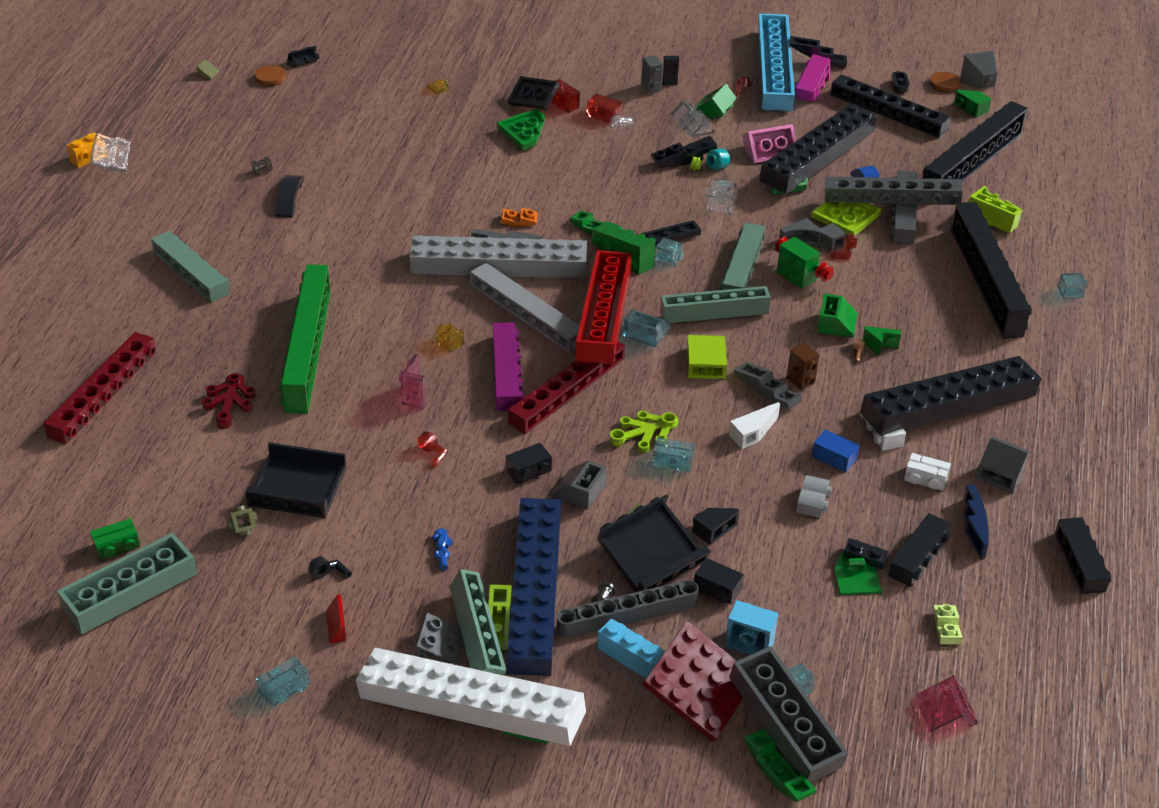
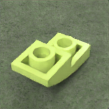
[933,604,963,645]

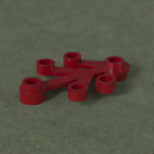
[202,373,256,429]

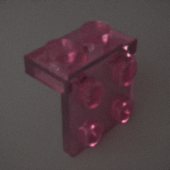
[399,354,426,410]

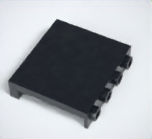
[245,442,347,518]
[597,494,711,592]

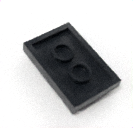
[507,76,560,110]

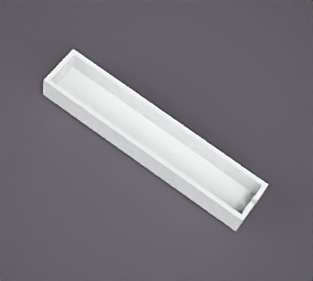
[356,648,586,746]

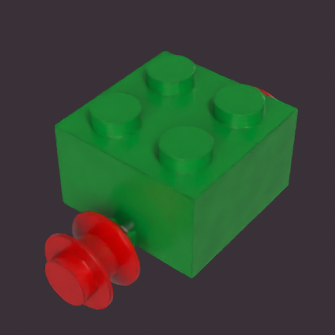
[775,236,834,289]

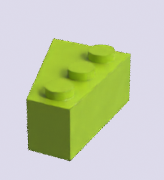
[968,186,1022,233]

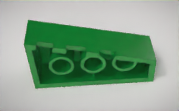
[592,221,656,275]

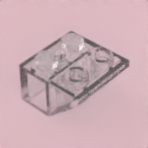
[670,100,715,138]

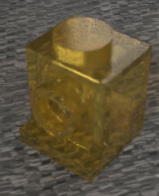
[435,323,464,353]

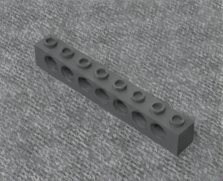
[825,177,963,205]

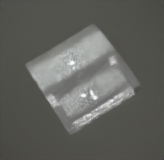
[90,133,131,172]

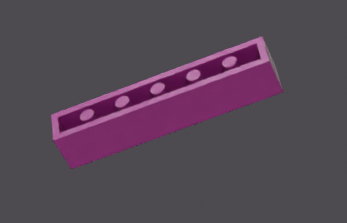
[493,322,523,411]

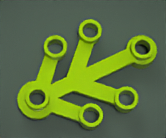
[610,411,679,453]

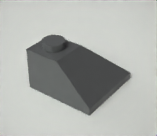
[960,51,998,88]

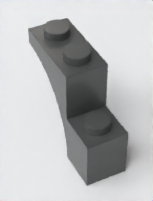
[779,218,846,253]

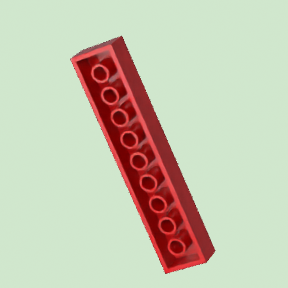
[576,250,632,364]

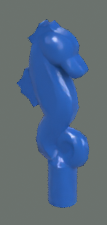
[432,528,453,571]

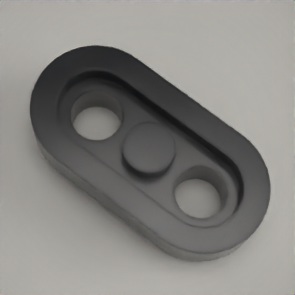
[891,71,910,94]

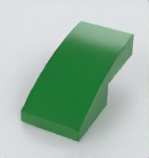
[570,210,605,235]

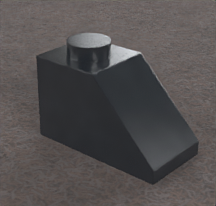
[692,508,739,545]

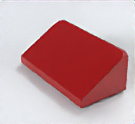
[326,594,346,643]

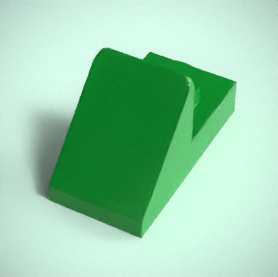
[862,326,901,355]

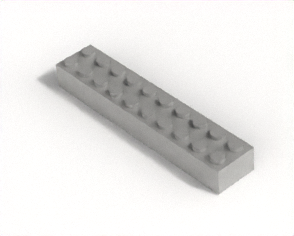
[409,235,587,279]

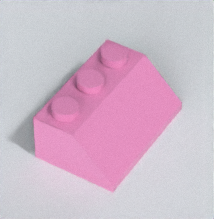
[742,124,796,164]

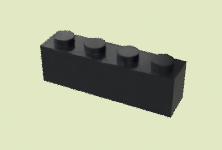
[888,513,951,587]
[1055,517,1111,594]

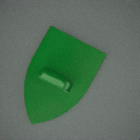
[835,549,882,595]

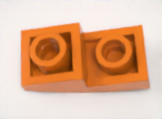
[500,208,537,226]

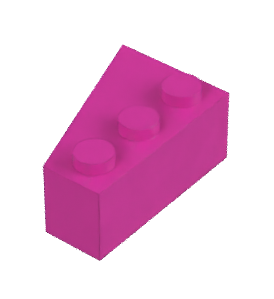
[795,54,830,102]

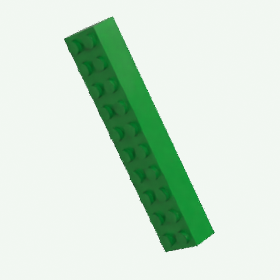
[279,264,331,414]

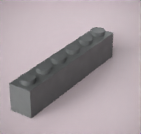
[890,170,918,244]

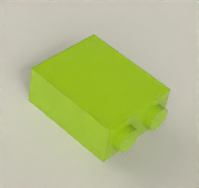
[687,335,727,379]

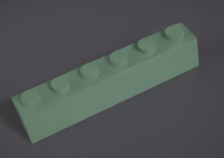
[719,223,766,290]
[151,231,230,303]
[660,286,771,324]
[449,569,507,675]

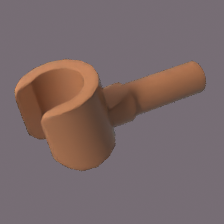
[853,339,865,363]

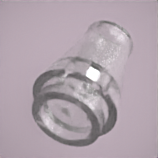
[610,114,635,130]

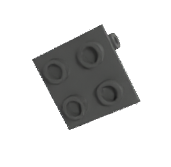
[416,612,463,665]

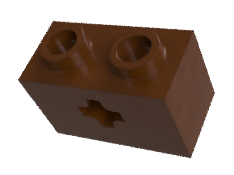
[786,343,819,390]

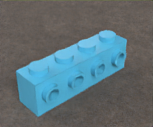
[597,618,665,679]

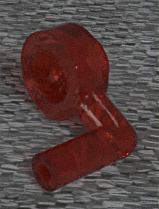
[735,76,753,98]
[830,233,857,260]
[417,431,447,468]

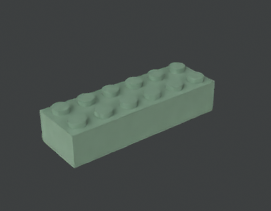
[57,532,197,634]

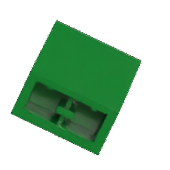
[817,293,858,338]

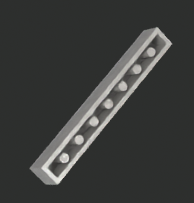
[470,263,580,353]

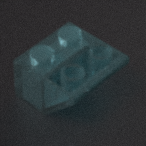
[623,309,672,347]

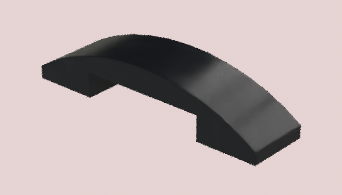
[276,175,304,217]

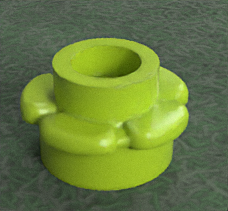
[689,156,702,172]

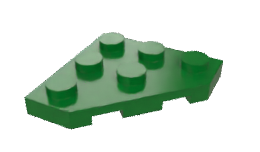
[497,108,545,150]

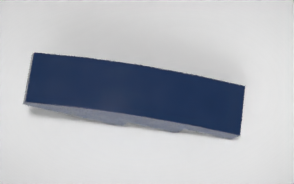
[964,484,989,559]

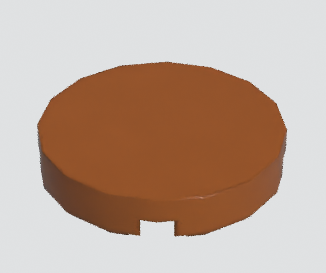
[255,65,286,86]
[930,71,961,93]

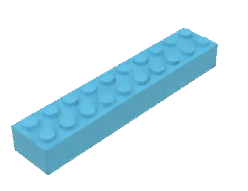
[757,14,795,112]

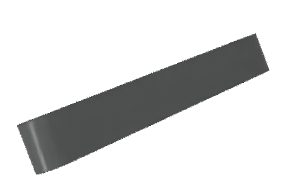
[557,580,698,638]

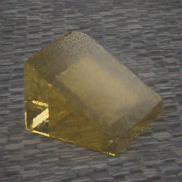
[426,79,449,95]

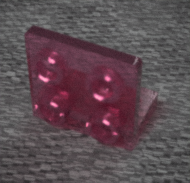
[915,675,979,732]

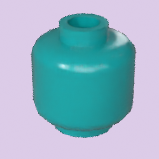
[706,148,730,170]

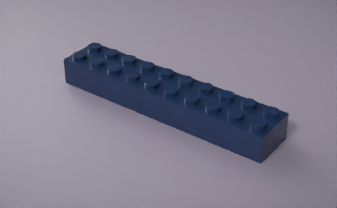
[507,498,561,676]

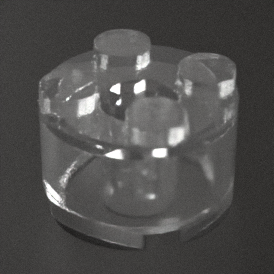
[706,179,738,215]

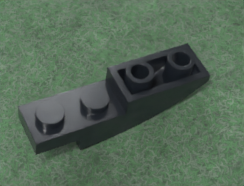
[651,136,718,167]

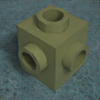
[226,505,258,536]

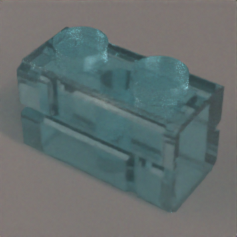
[652,437,696,472]
[256,656,310,707]

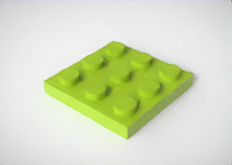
[811,202,882,237]

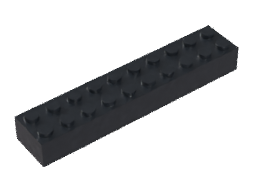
[922,101,1028,182]
[759,104,877,194]
[951,202,1032,339]
[860,356,1042,436]

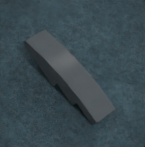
[733,362,802,409]

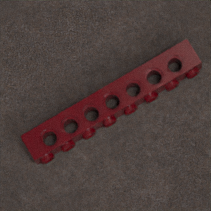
[44,332,156,444]
[508,341,625,434]

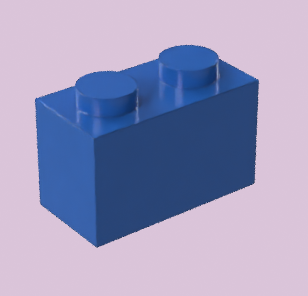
[812,430,860,472]

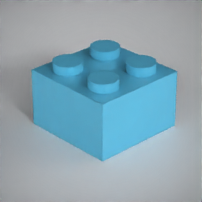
[725,600,779,655]

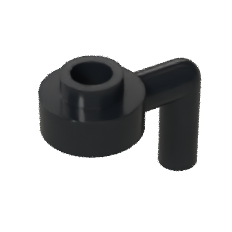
[308,556,352,579]

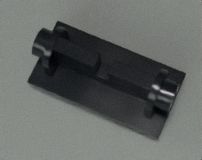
[287,45,320,67]

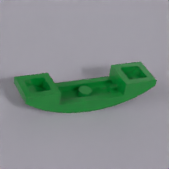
[744,728,817,802]

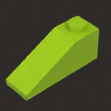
[489,584,512,651]

